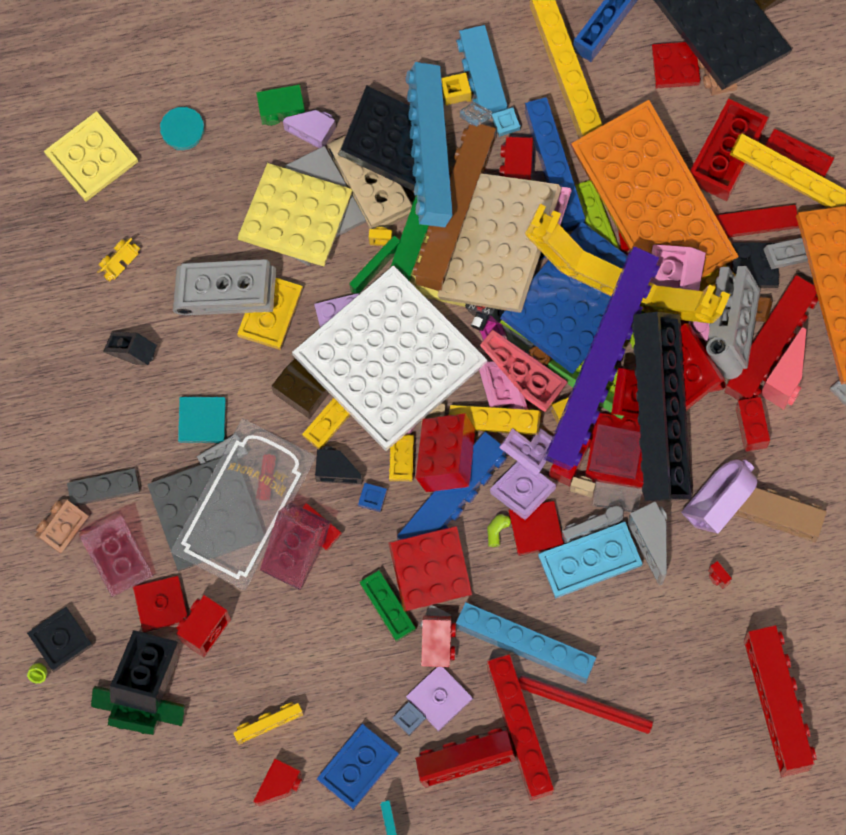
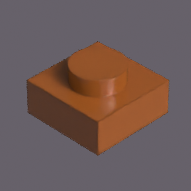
[755,297,773,322]

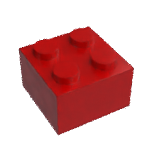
[176,595,231,658]

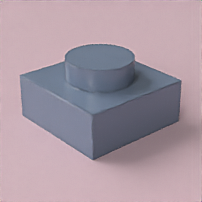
[392,702,426,736]

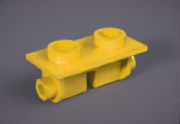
[97,238,140,282]

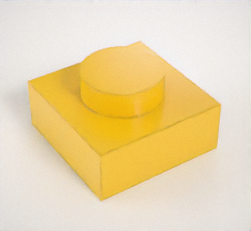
[369,227,392,246]

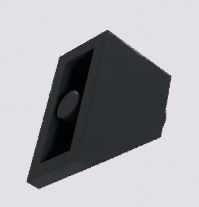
[103,332,157,365]
[315,447,362,485]

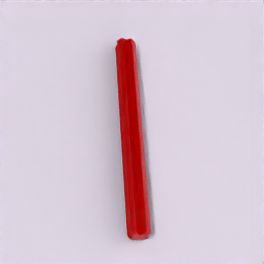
[518,675,653,734]

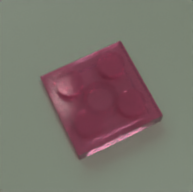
[589,424,641,479]

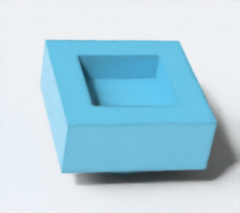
[492,107,520,137]

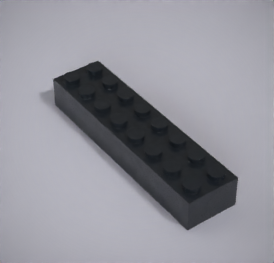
[632,312,692,501]

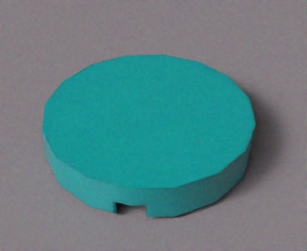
[160,107,204,150]

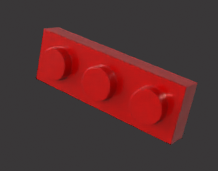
[765,129,834,178]

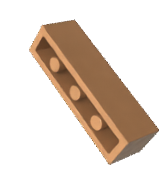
[734,488,827,543]

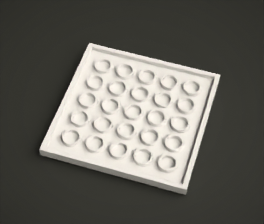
[292,266,487,451]

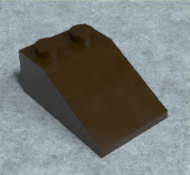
[271,358,329,419]

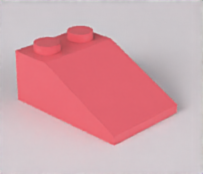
[761,327,806,410]

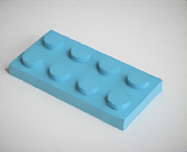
[538,522,642,599]

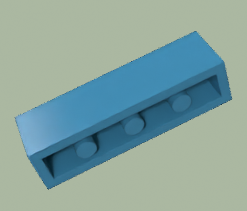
[456,25,507,119]

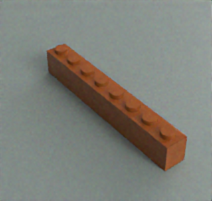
[413,121,496,291]

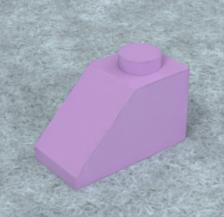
[283,110,336,148]

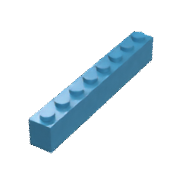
[406,62,452,227]

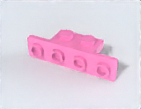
[479,335,529,410]

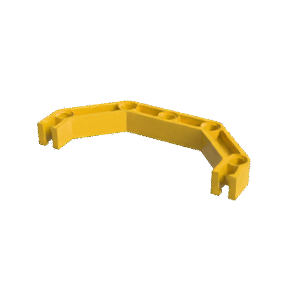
[525,204,730,324]

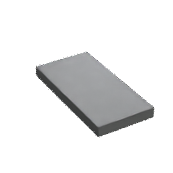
[285,146,366,238]

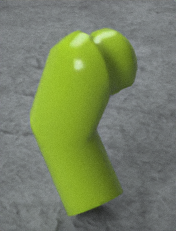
[487,514,511,547]

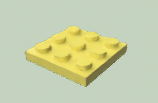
[44,111,138,202]

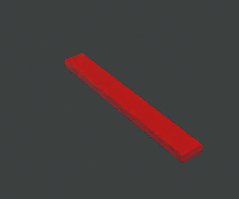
[618,205,799,252]

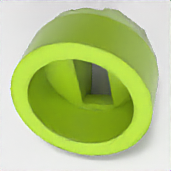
[27,662,47,684]

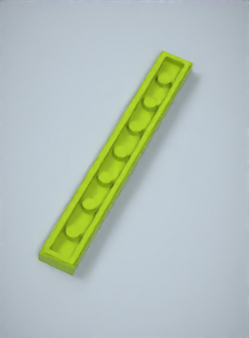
[575,180,644,349]

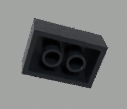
[110,630,178,714]

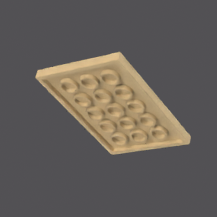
[437,174,562,313]

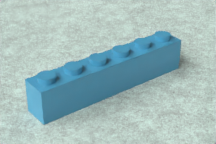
[456,602,596,684]

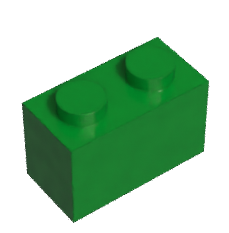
[256,85,305,126]

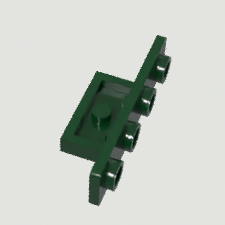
[91,686,185,735]

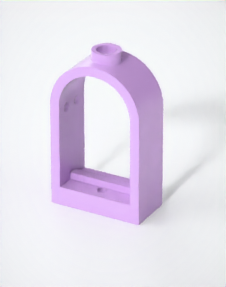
[681,460,757,534]

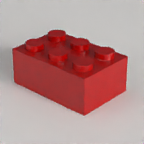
[415,413,475,492]

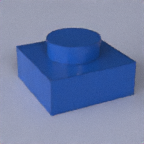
[358,483,387,513]

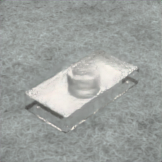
[593,482,642,512]

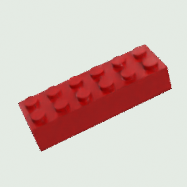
[744,625,817,778]

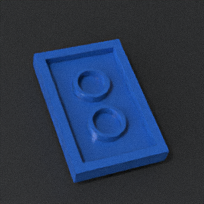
[317,724,399,810]

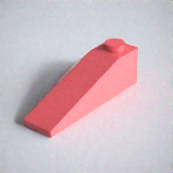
[480,330,568,412]

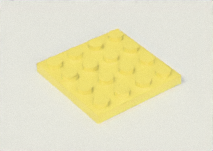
[238,163,352,267]

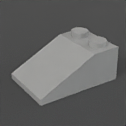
[627,502,667,586]

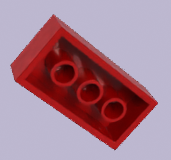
[690,98,769,201]

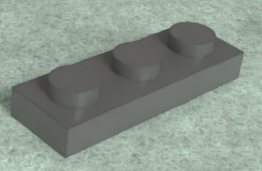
[67,468,140,506]

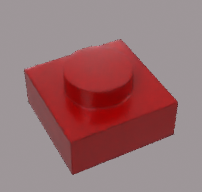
[708,561,732,589]

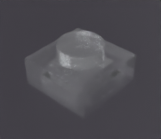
[459,102,492,126]

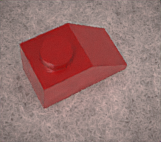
[253,758,303,807]

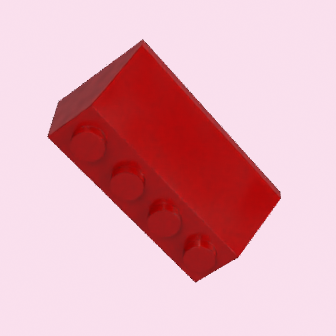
[415,728,516,788]

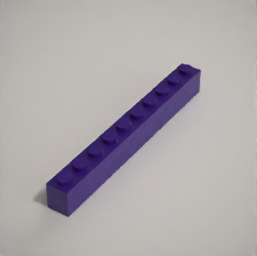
[544,246,660,470]

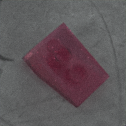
[260,502,331,590]
[79,510,153,597]

